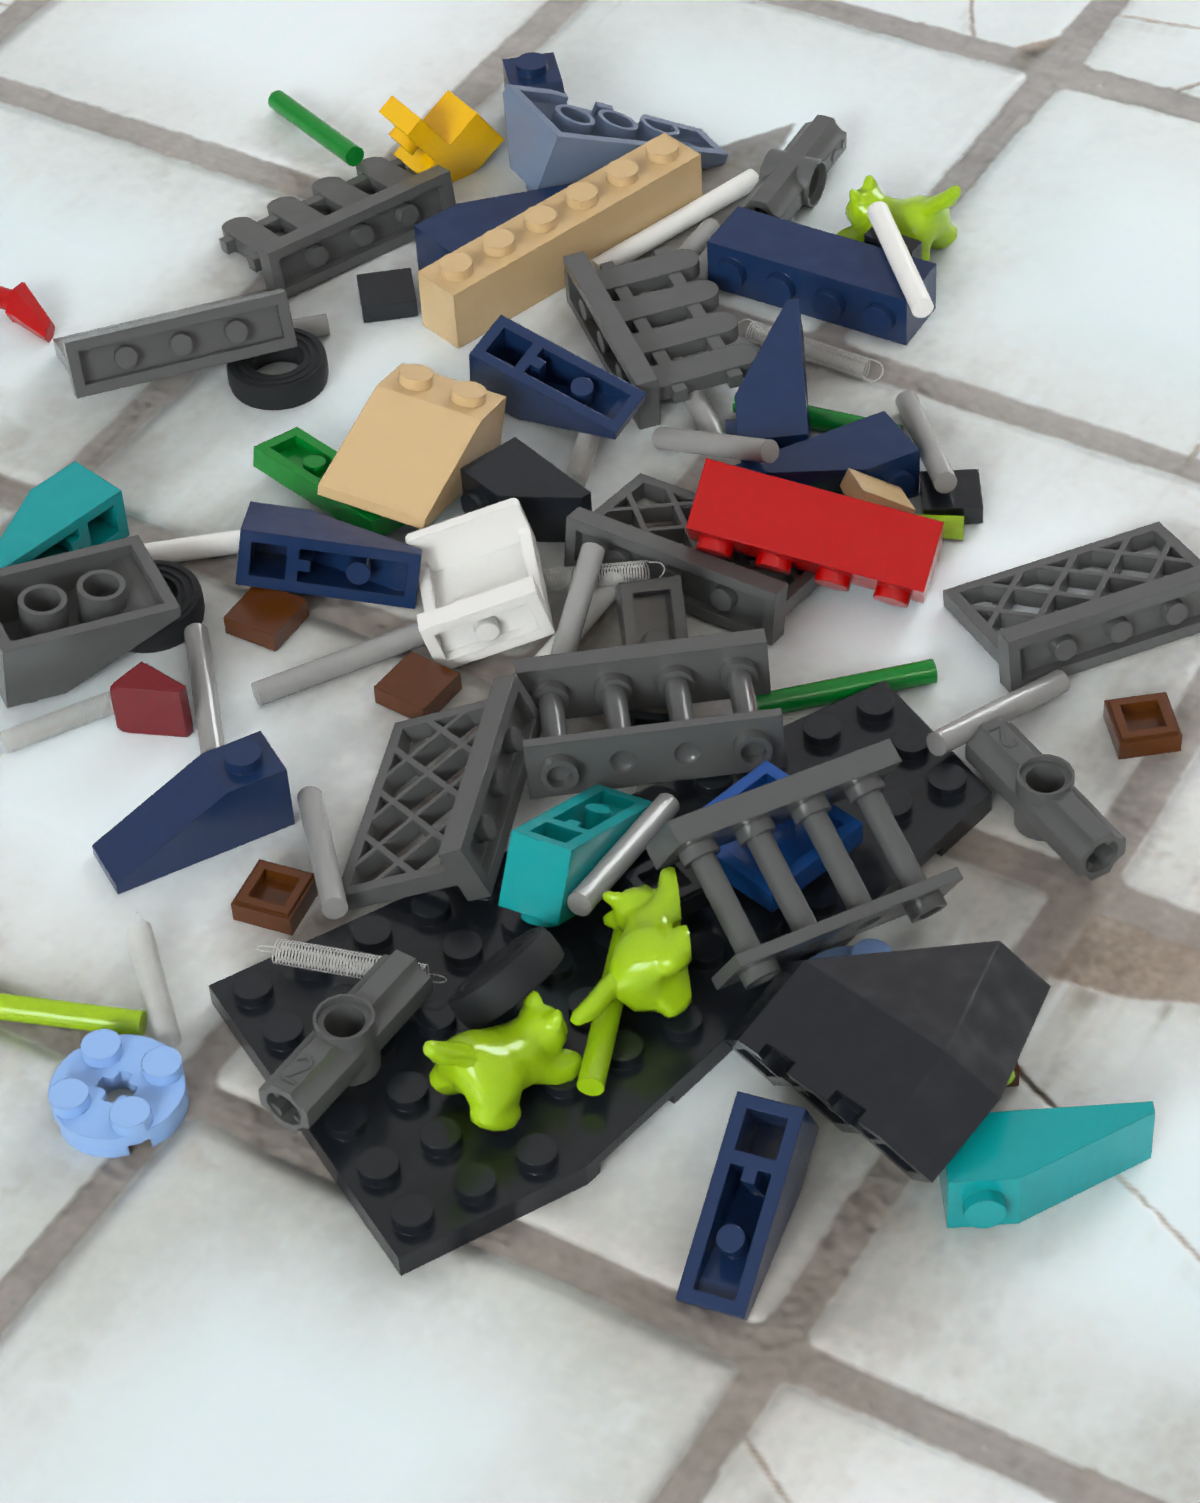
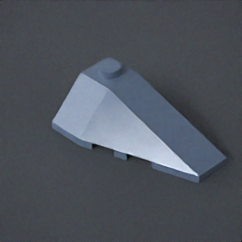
[503,84,728,191]

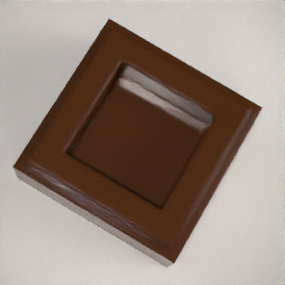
[223,587,309,652]
[374,651,462,719]
[1103,692,1182,760]
[231,859,318,936]

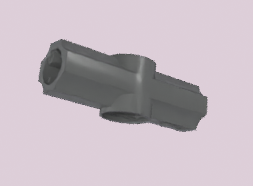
[739,114,847,221]
[965,717,1126,881]
[259,949,433,1133]

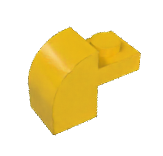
[378,90,504,183]

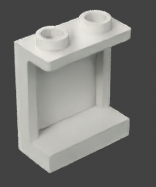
[405,498,555,669]

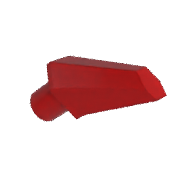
[0,282,55,343]

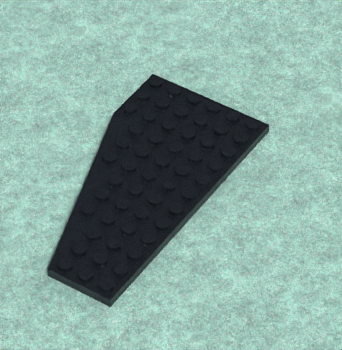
[209,681,992,1276]

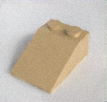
[317,363,506,529]

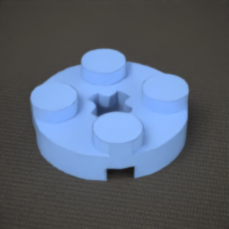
[48,1029,189,1158]

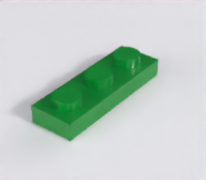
[253,427,407,536]

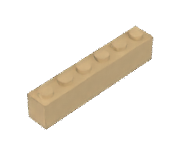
[417,132,702,349]

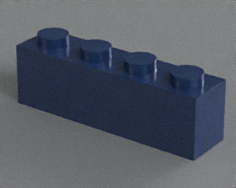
[707,206,936,345]

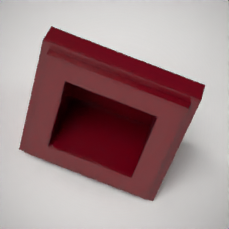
[110,661,194,737]

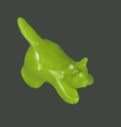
[837,175,961,262]
[570,867,692,1026]
[423,990,583,1131]

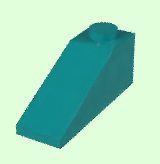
[0,461,130,568]
[498,784,652,927]
[939,1101,1155,1228]

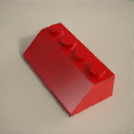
[686,458,944,607]

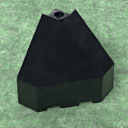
[723,941,1051,1183]

